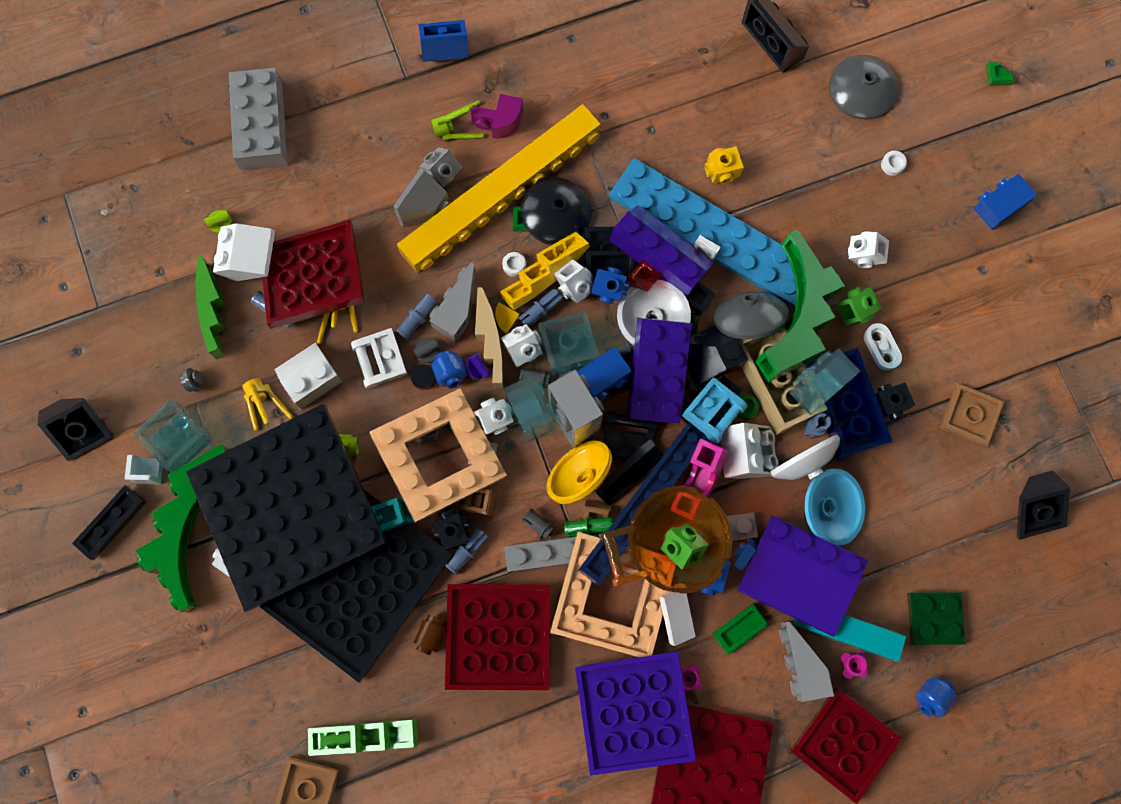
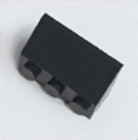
[741,0,809,73]

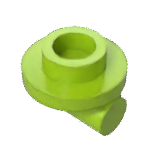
[204,210,232,233]

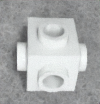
[848,232,889,268]
[554,259,594,303]
[501,324,543,367]
[473,397,514,435]

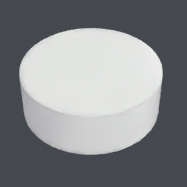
[881,151,907,176]
[502,252,526,277]

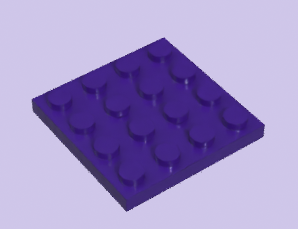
[575,652,696,776]

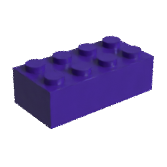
[626,317,692,424]

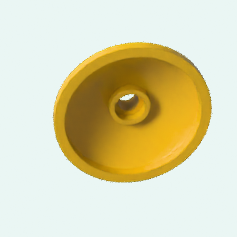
[547,441,612,504]

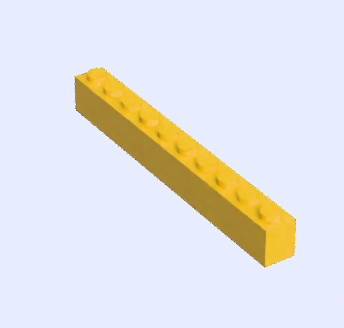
[397,104,601,273]

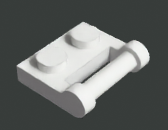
[351,328,408,389]

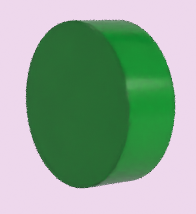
[737,394,759,420]

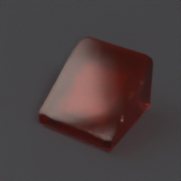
[626,260,662,292]

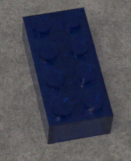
[806,348,893,461]

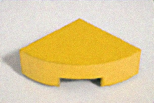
[495,302,520,335]

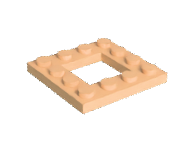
[369,389,507,523]
[550,532,676,657]

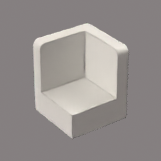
[125,455,163,485]

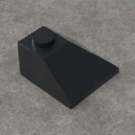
[687,326,748,386]
[37,398,113,461]
[1017,470,1070,540]

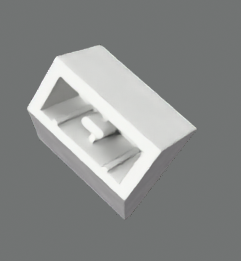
[720,423,778,479]

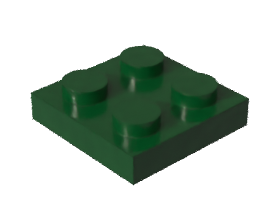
[907,592,966,645]

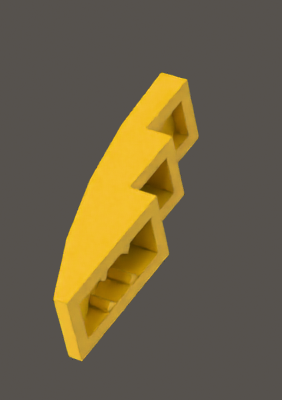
[500,232,590,310]

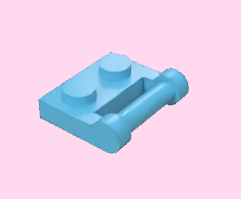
[682,377,747,444]

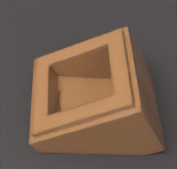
[583,499,611,520]

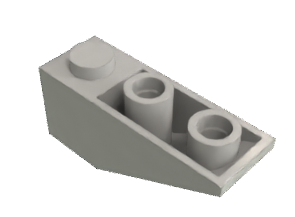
[429,262,476,342]
[779,622,834,702]

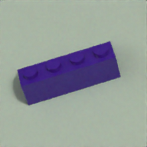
[609,205,714,298]

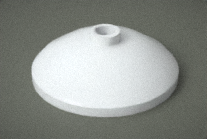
[617,279,691,345]
[770,435,840,480]

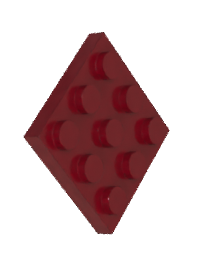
[790,688,902,804]

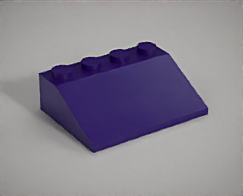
[737,516,868,637]

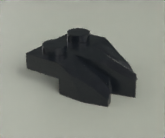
[584,227,635,288]

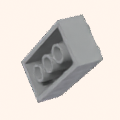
[229,68,288,171]
[548,370,604,448]

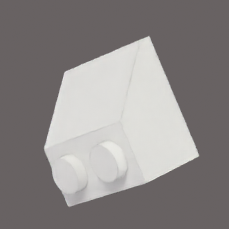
[213,223,275,282]
[274,342,342,409]

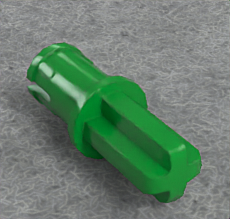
[564,517,615,538]

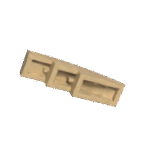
[475,287,504,389]

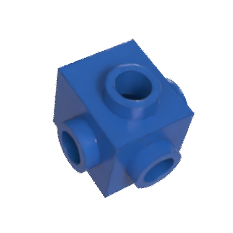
[591,267,630,304]

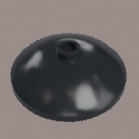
[521,178,591,245]

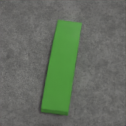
[195,256,226,359]
[308,719,418,756]

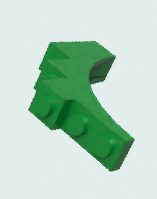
[755,229,844,382]
[135,444,229,613]

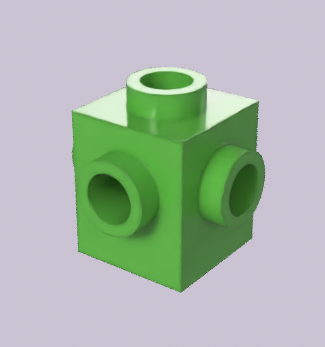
[836,287,882,325]
[661,524,709,570]

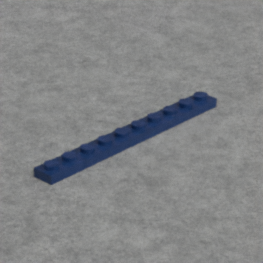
[578,376,743,586]

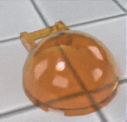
[599,486,733,594]

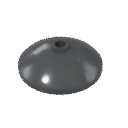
[829,55,899,120]
[714,292,789,339]

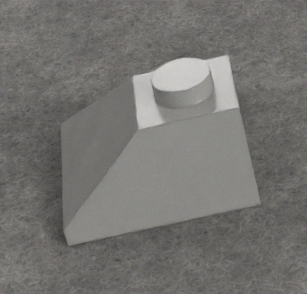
[393,168,450,227]

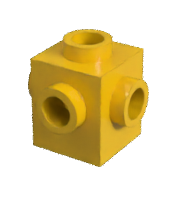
[704,146,744,184]

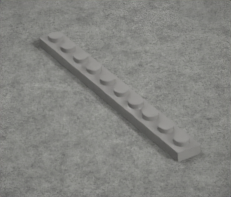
[504,512,758,572]

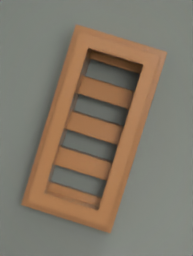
[449,489,497,516]

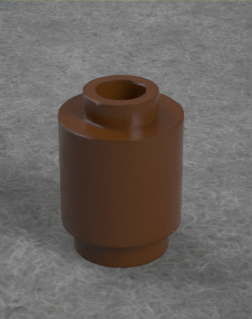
[413,614,446,655]

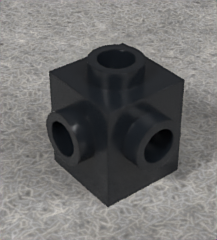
[871,382,915,421]
[432,507,471,550]

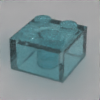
[538,311,600,377]
[790,348,860,415]
[504,376,556,443]
[133,399,213,472]

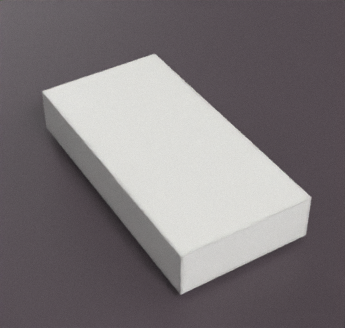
[659,587,696,646]

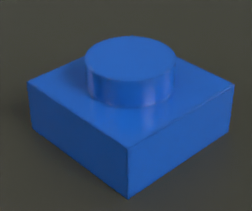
[733,537,758,571]

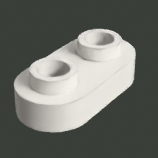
[864,323,902,371]

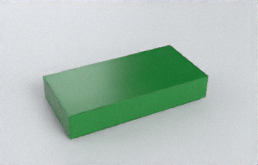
[712,603,769,655]

